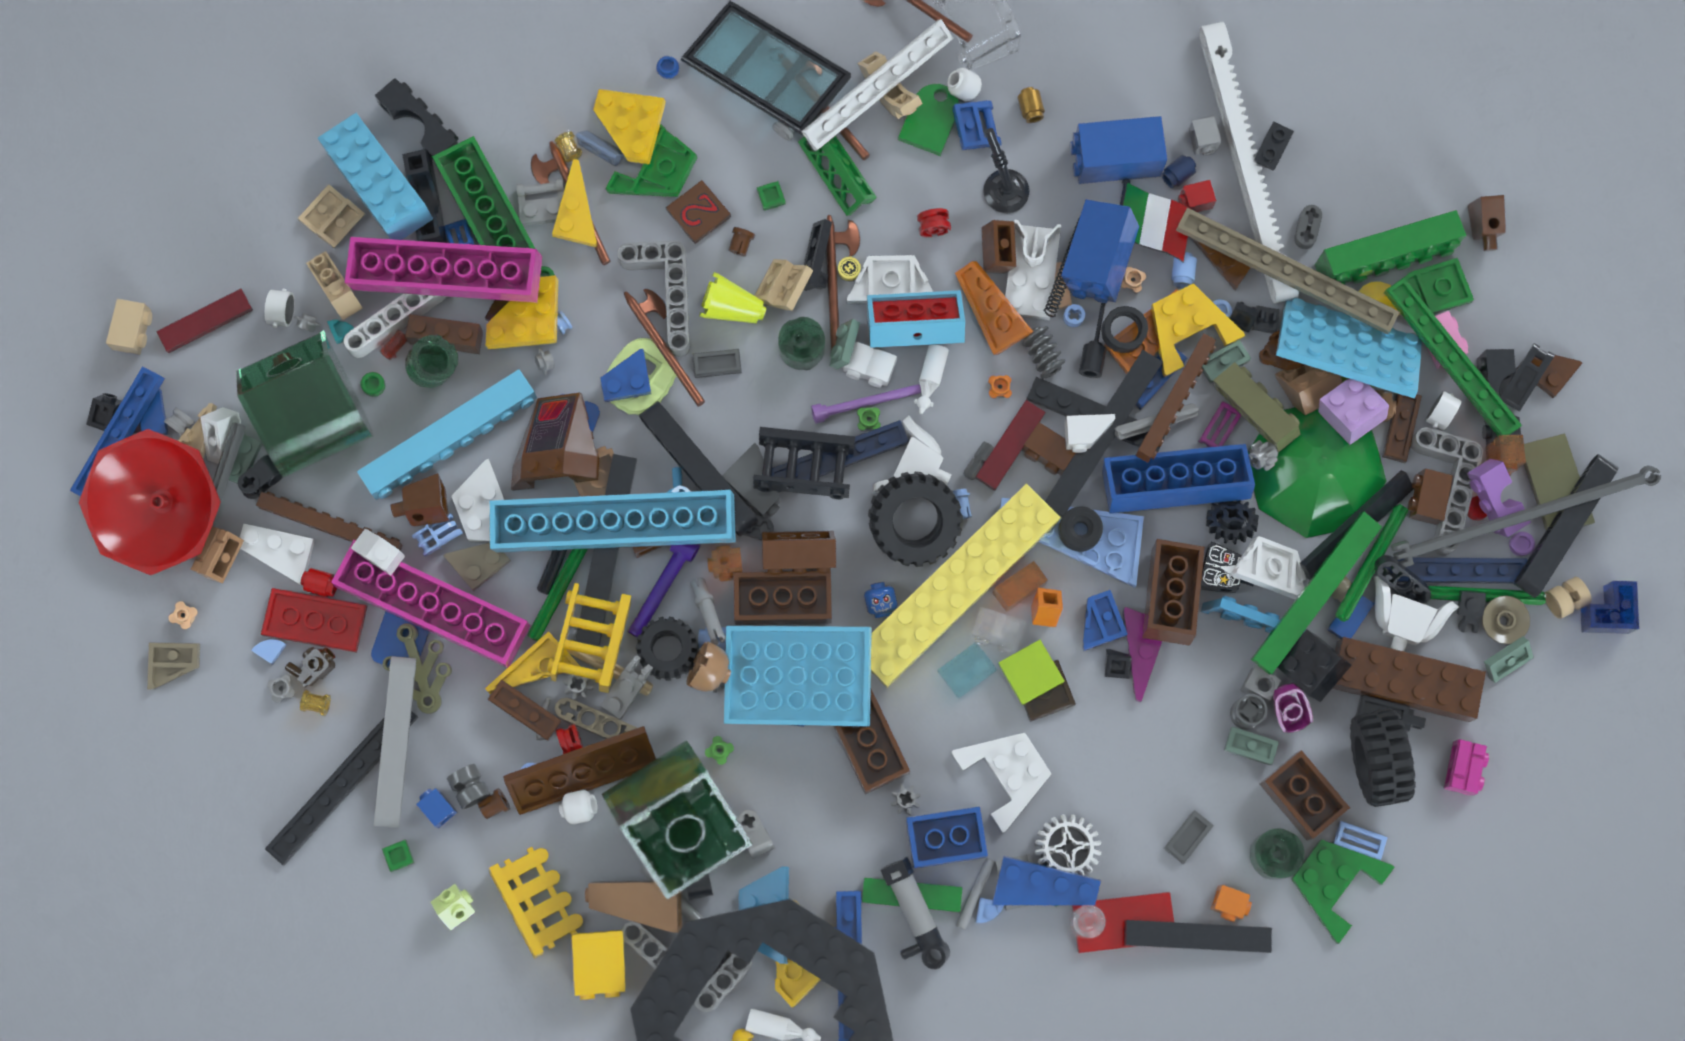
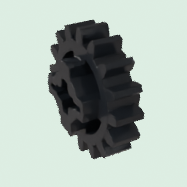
[1206,500,1259,545]

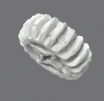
[1035,814,1101,876]

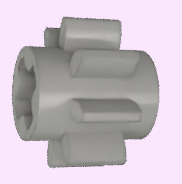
[1248,440,1278,471]
[563,674,593,701]
[891,784,921,815]

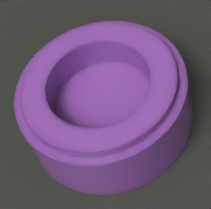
[1509,532,1535,556]

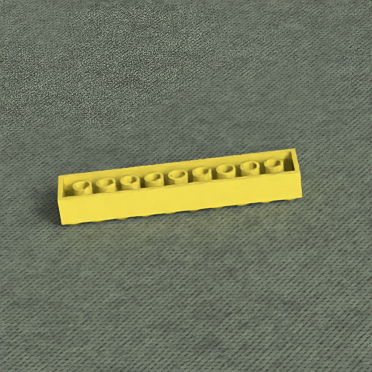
[871,483,1061,688]

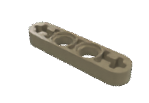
[555,698,637,739]

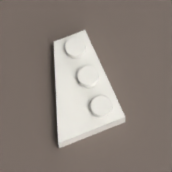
[240,524,315,586]

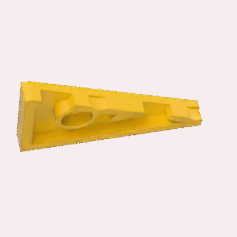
[552,159,597,247]
[485,631,581,694]

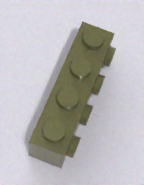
[1213,362,1300,452]

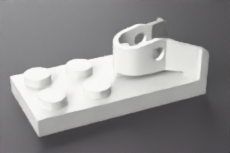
[1005,220,1061,320]

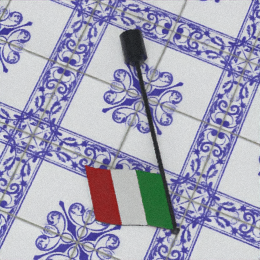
[1079,179,1190,378]

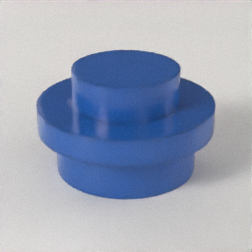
[656,56,679,79]

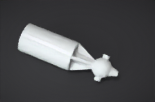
[914,344,949,414]
[745,1008,821,1041]

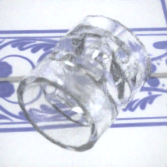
[1069,905,1106,939]

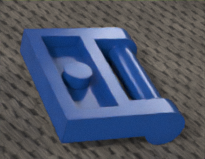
[952,100,1002,150]

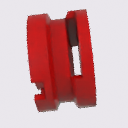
[917,208,951,237]
[556,724,583,754]

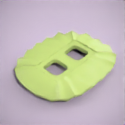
[607,338,676,415]

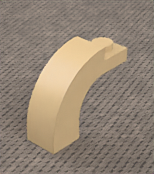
[857,52,922,119]

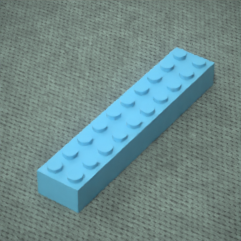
[490,490,735,553]

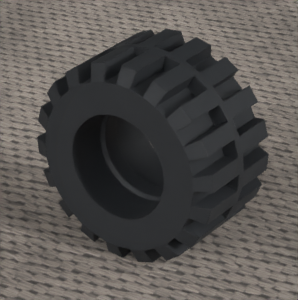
[636,616,698,681]

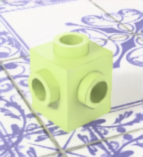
[431,884,475,930]

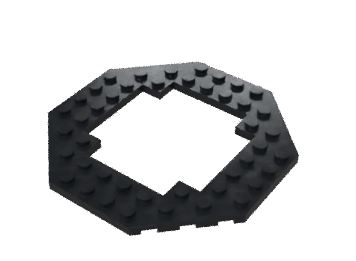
[630,898,894,1041]

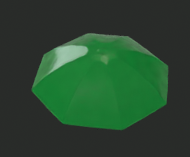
[1248,407,1387,538]

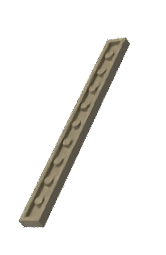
[1176,208,1399,335]

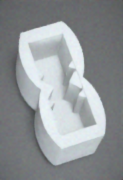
[843,342,897,388]

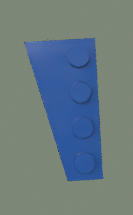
[992,856,1101,905]

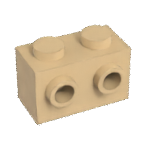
[106,299,153,355]

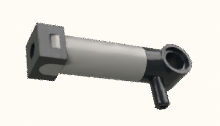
[880,856,950,969]

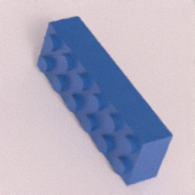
[1102,444,1255,513]

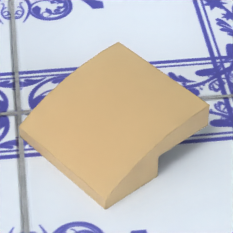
[298,184,365,248]
[755,259,813,311]

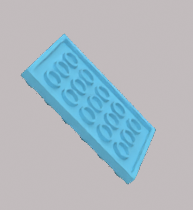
[1276,298,1422,398]
[724,626,872,726]

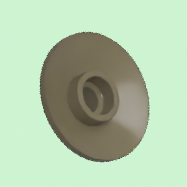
[1482,596,1530,644]

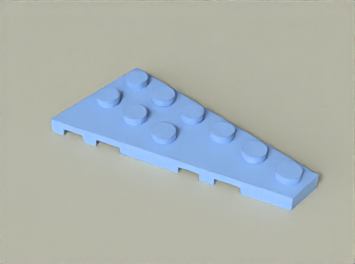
[1000,498,1144,588]

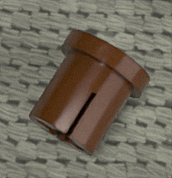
[728,227,755,257]
[478,788,510,819]

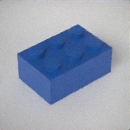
[905,806,988,869]

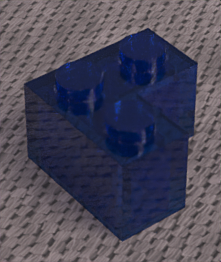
[1580,581,1639,634]

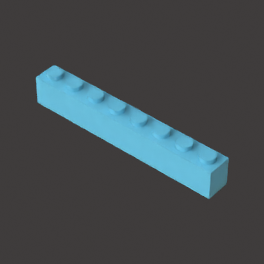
[357,369,537,500]

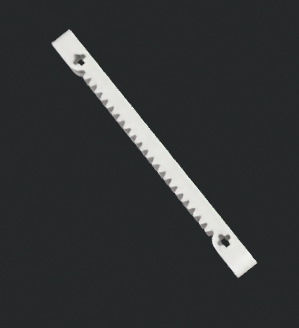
[1199,22,1299,304]

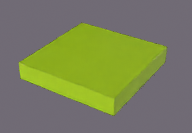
[998,639,1064,705]

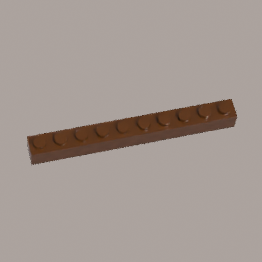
[1135,333,1216,463]
[256,491,403,551]

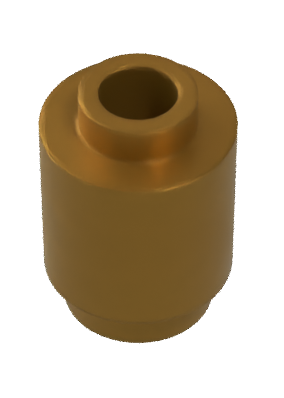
[1017,87,1045,123]

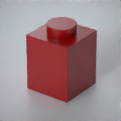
[1178,180,1217,212]

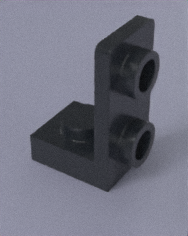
[1254,121,1294,171]

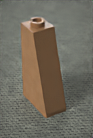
[585,880,682,933]

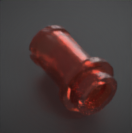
[380,330,408,360]

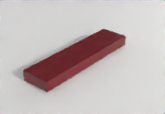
[156,288,253,353]
[975,400,1046,491]

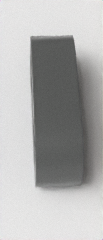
[1294,205,1322,249]

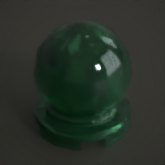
[405,335,458,388]

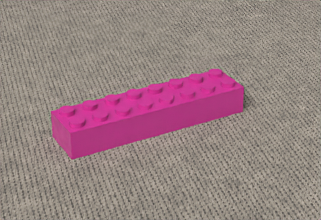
[344,237,542,303]
[331,540,531,668]

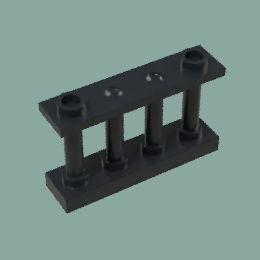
[753,427,855,500]

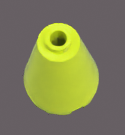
[699,272,766,323]

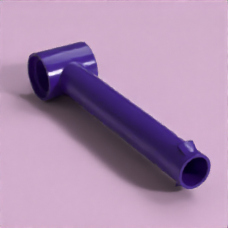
[627,544,701,638]

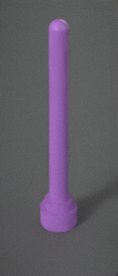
[811,384,921,424]

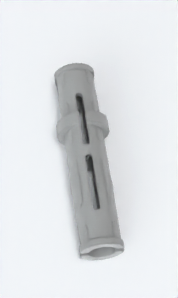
[690,577,726,645]

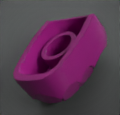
[1273,683,1313,733]

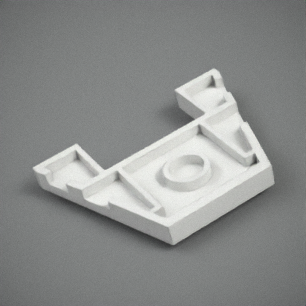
[951,733,1051,833]

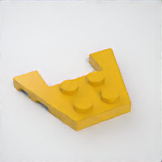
[1151,283,1245,377]

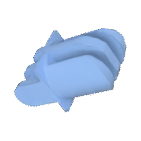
[412,513,463,556]

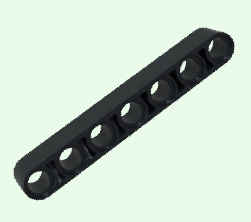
[639,401,759,537]
[1514,454,1619,598]

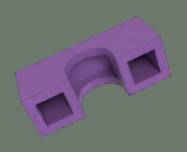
[1467,458,1531,537]

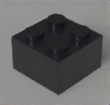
[1277,629,1352,702]

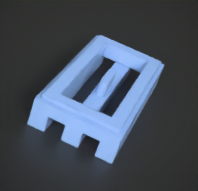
[1332,821,1388,861]

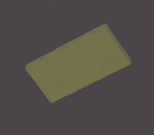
[1518,433,1595,530]

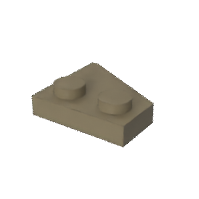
[443,543,511,591]
[147,642,200,690]

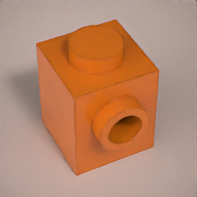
[1031,588,1063,627]
[1211,885,1252,922]

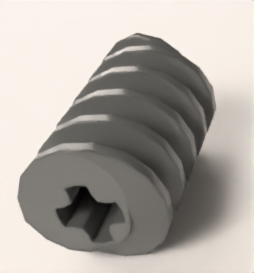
[1023,326,1066,379]

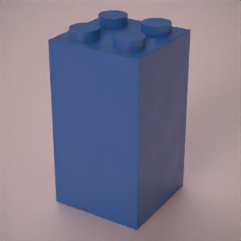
[1070,116,1167,184]
[1061,199,1139,303]

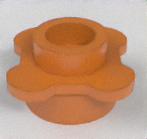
[988,375,1012,398]

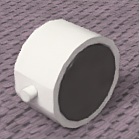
[265,289,295,328]
[1425,391,1462,431]

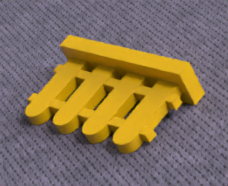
[489,847,583,959]

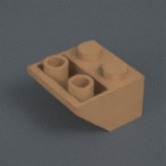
[1275,365,1342,415]

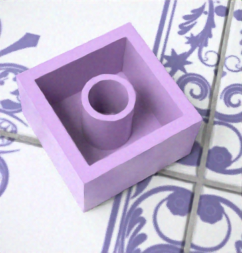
[1319,378,1389,445]

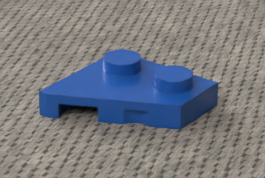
[600,349,652,402]
[1082,590,1128,651]

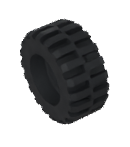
[868,471,963,567]
[1350,709,1416,807]

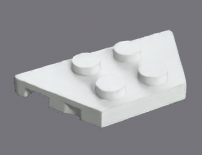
[847,255,933,304]
[451,459,505,542]
[1231,536,1306,600]

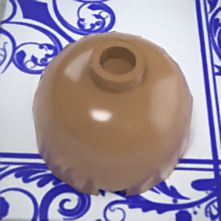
[686,641,731,692]

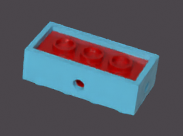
[867,290,965,348]

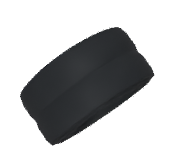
[1058,506,1103,552]

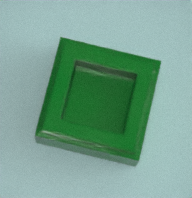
[757,181,786,211]
[382,840,415,872]

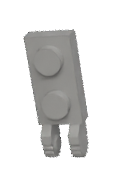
[601,655,653,720]

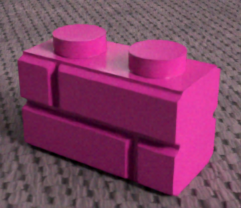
[1444,739,1489,796]

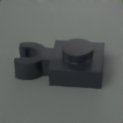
[1457,590,1486,633]

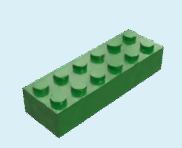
[432,136,536,249]
[1314,210,1466,285]

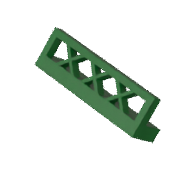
[798,135,877,216]

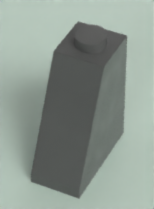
[722,443,780,518]

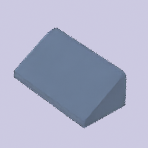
[576,131,624,166]

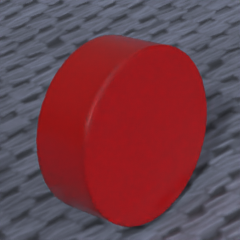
[1467,496,1487,521]

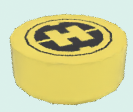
[838,257,861,281]

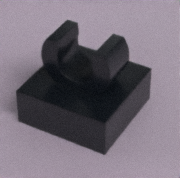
[1229,302,1259,333]
[1252,305,1280,334]

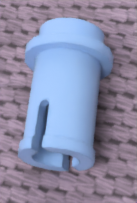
[953,489,972,519]

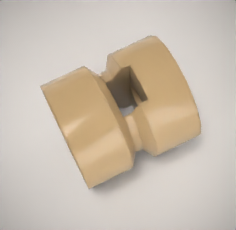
[1545,576,1592,619]

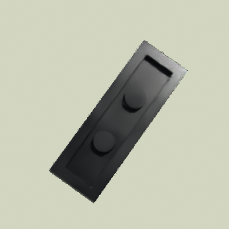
[803,219,832,291]

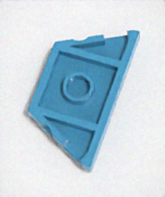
[739,866,789,964]

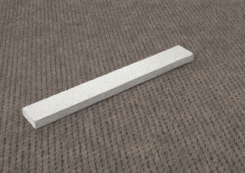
[801,20,954,150]

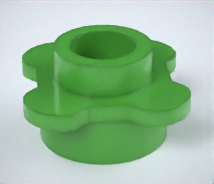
[857,407,881,431]
[705,736,734,765]

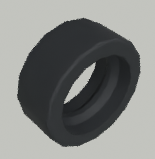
[1101,306,1148,353]

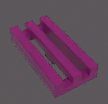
[1198,401,1241,448]

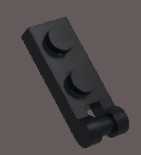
[1500,343,1555,412]

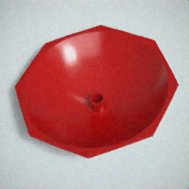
[78,429,221,576]

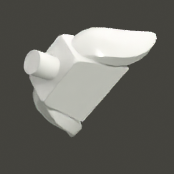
[872,415,952,493]
[1374,576,1459,651]

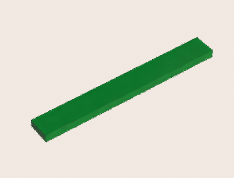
[1384,277,1522,441]
[1251,511,1382,675]

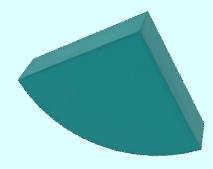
[327,319,354,344]

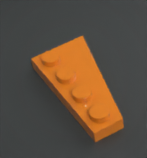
[955,261,1033,355]
[1104,289,1179,374]

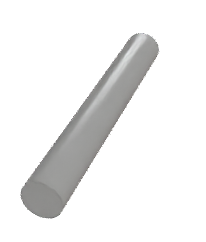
[956,858,995,930]

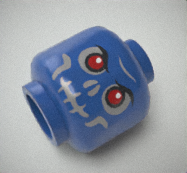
[864,582,898,618]

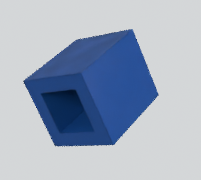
[416,788,458,829]

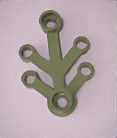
[383,623,452,714]

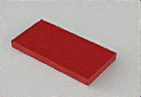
[261,588,367,653]
[1072,892,1174,953]

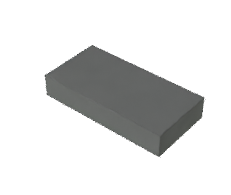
[692,349,742,378]
[1163,810,1214,864]

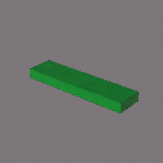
[862,878,962,912]

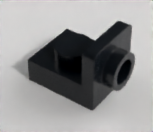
[86,393,122,431]

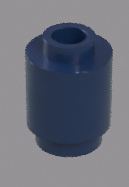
[1161,155,1196,188]

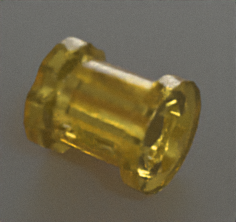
[554,132,582,162]
[300,690,331,716]

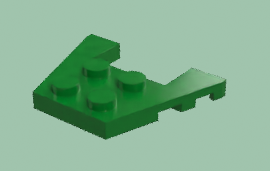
[605,124,698,197]
[1291,839,1395,944]

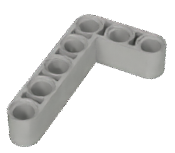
[617,241,690,357]
[1411,427,1483,555]
[622,921,752,1012]

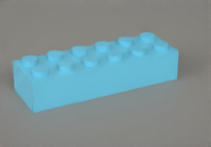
[318,113,433,240]

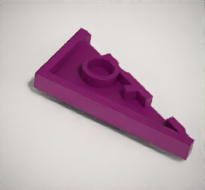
[1123,607,1162,702]

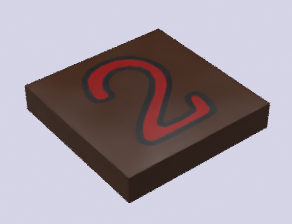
[666,180,731,244]

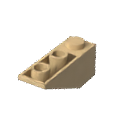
[306,251,363,320]

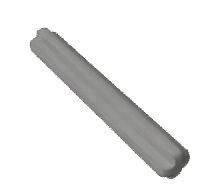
[1114,403,1199,440]

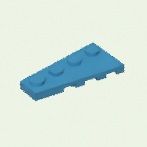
[1200,596,1305,633]

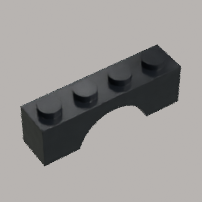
[374,78,459,161]
[402,149,447,243]
[1477,349,1521,446]

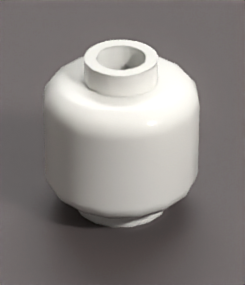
[947,68,982,102]
[559,790,598,824]

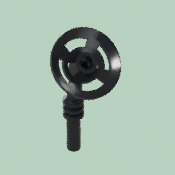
[983,128,1030,213]

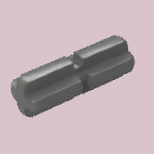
[963,441,994,480]

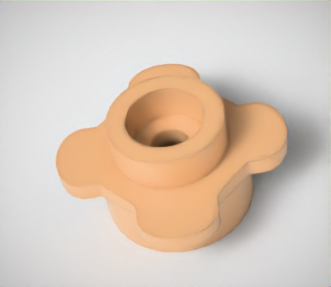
[1121,267,1146,293]
[168,601,198,629]

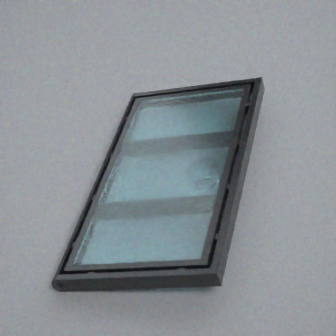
[681,0,851,136]

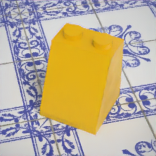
[571,930,625,1000]

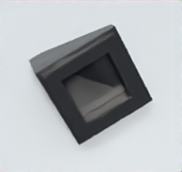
[1105,649,1132,679]

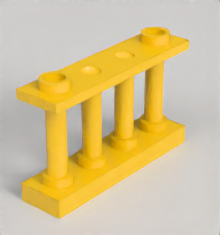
[547,583,631,693]

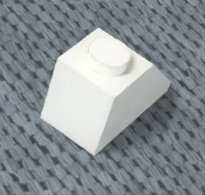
[201,407,241,464]
[1064,414,1115,453]
[351,529,405,576]

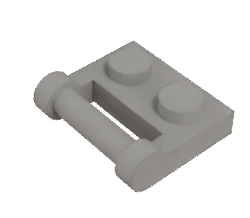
[516,179,564,226]

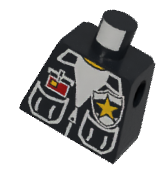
[1200,541,1254,593]

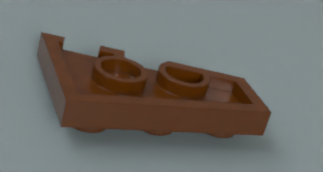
[1191,238,1251,291]

